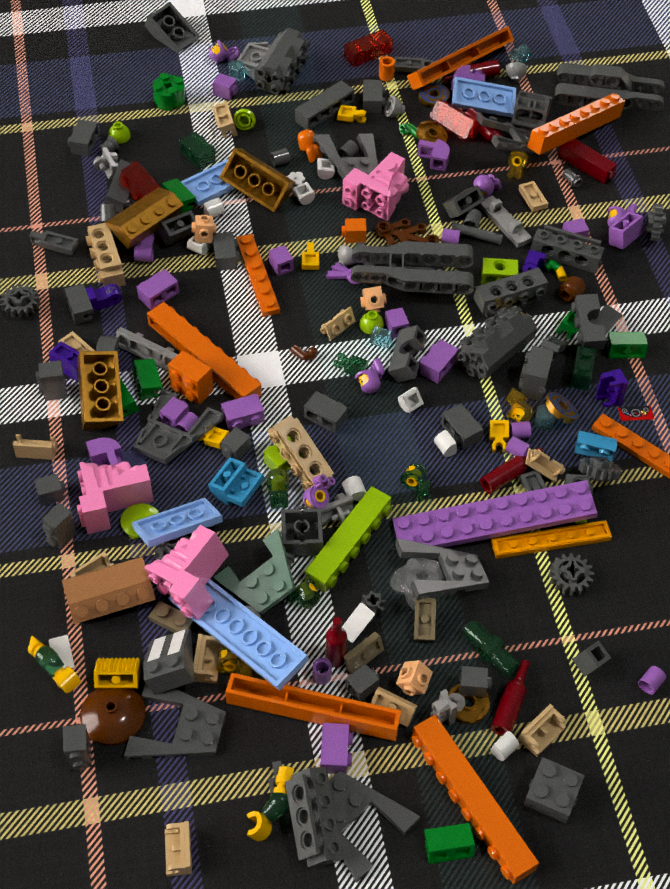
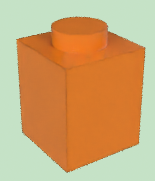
[342,218,366,243]

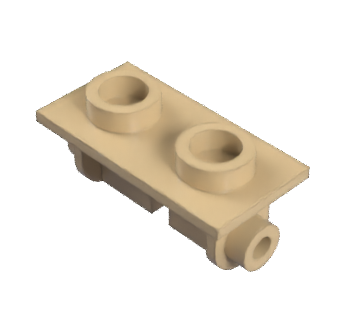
[320,307,356,341]
[526,448,565,482]

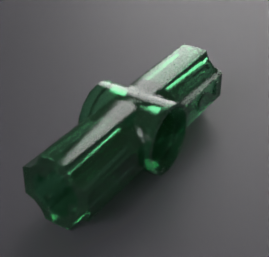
[462,620,520,677]

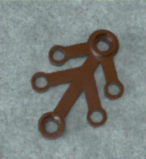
[375,218,440,246]

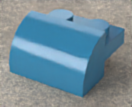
[574,431,617,462]
[208,457,265,507]

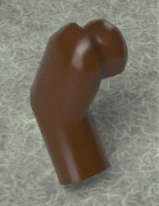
[290,345,318,360]

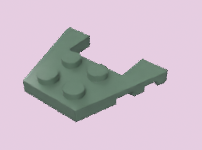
[214,529,296,614]

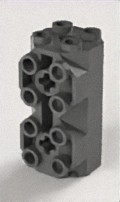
[254,28,310,94]
[458,306,537,378]

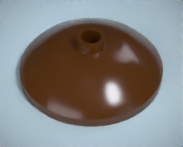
[80,688,146,746]

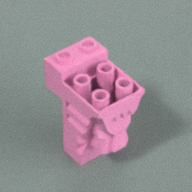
[342,152,409,221]
[77,461,154,534]
[144,525,229,620]

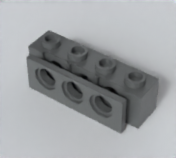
[531,225,604,274]
[473,268,548,318]
[285,767,343,867]

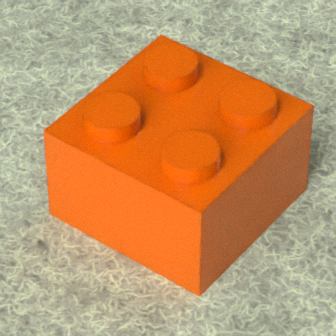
[168,350,214,405]

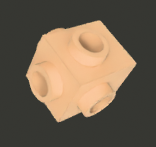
[191,215,217,243]
[360,286,387,312]
[396,660,433,696]

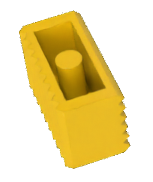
[94,657,141,688]

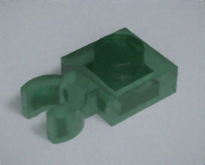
[333,353,368,376]

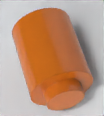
[379,56,395,82]

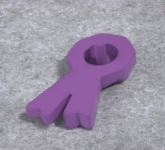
[326,262,361,284]

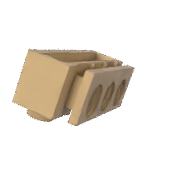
[85,223,126,287]
[268,415,334,491]

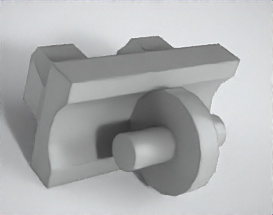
[93,147,119,179]
[321,493,354,525]
[430,689,465,726]

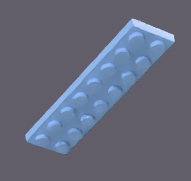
[168,580,309,691]

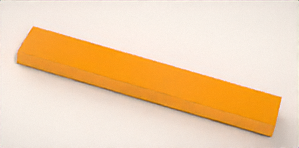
[491,520,612,559]

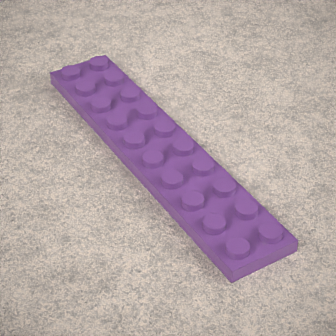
[393,480,597,548]

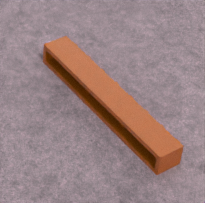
[407,26,514,90]
[527,93,626,155]
[147,302,262,399]
[225,673,401,741]
[411,715,539,885]

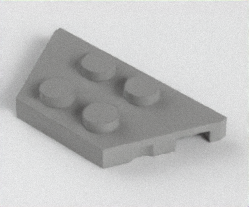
[236,42,271,80]

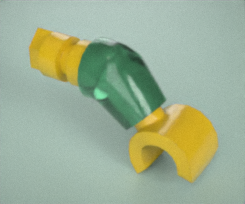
[28,636,81,693]
[246,766,294,841]

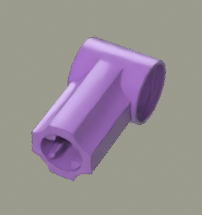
[134,233,154,262]

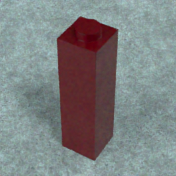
[558,138,617,184]

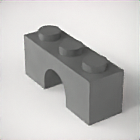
[571,294,606,351]
[388,325,427,383]

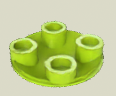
[121,503,159,539]

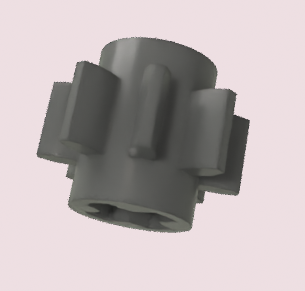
[361,591,386,618]

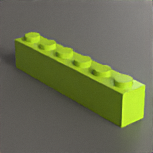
[305,486,392,593]

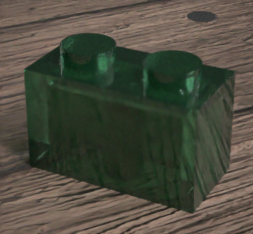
[180,131,216,170]
[570,346,596,391]

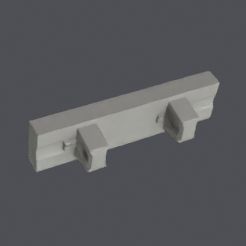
[478,195,532,248]
[116,327,178,371]

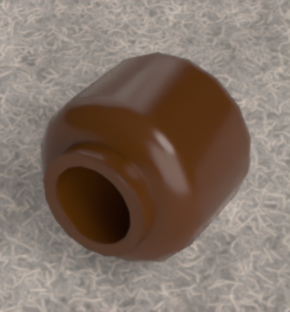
[560,276,586,302]

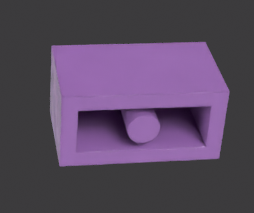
[609,211,643,249]
[137,269,179,310]
[419,339,459,384]
[221,393,265,432]
[320,723,353,774]

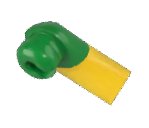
[545,260,567,282]

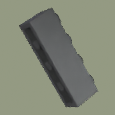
[295,80,355,129]

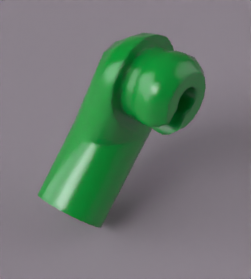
[399,123,418,139]

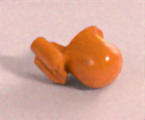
[297,129,323,162]

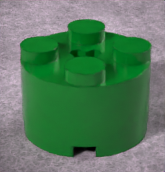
[152,73,186,111]

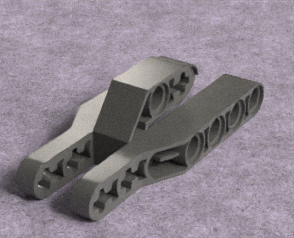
[554,63,665,111]
[351,241,474,294]

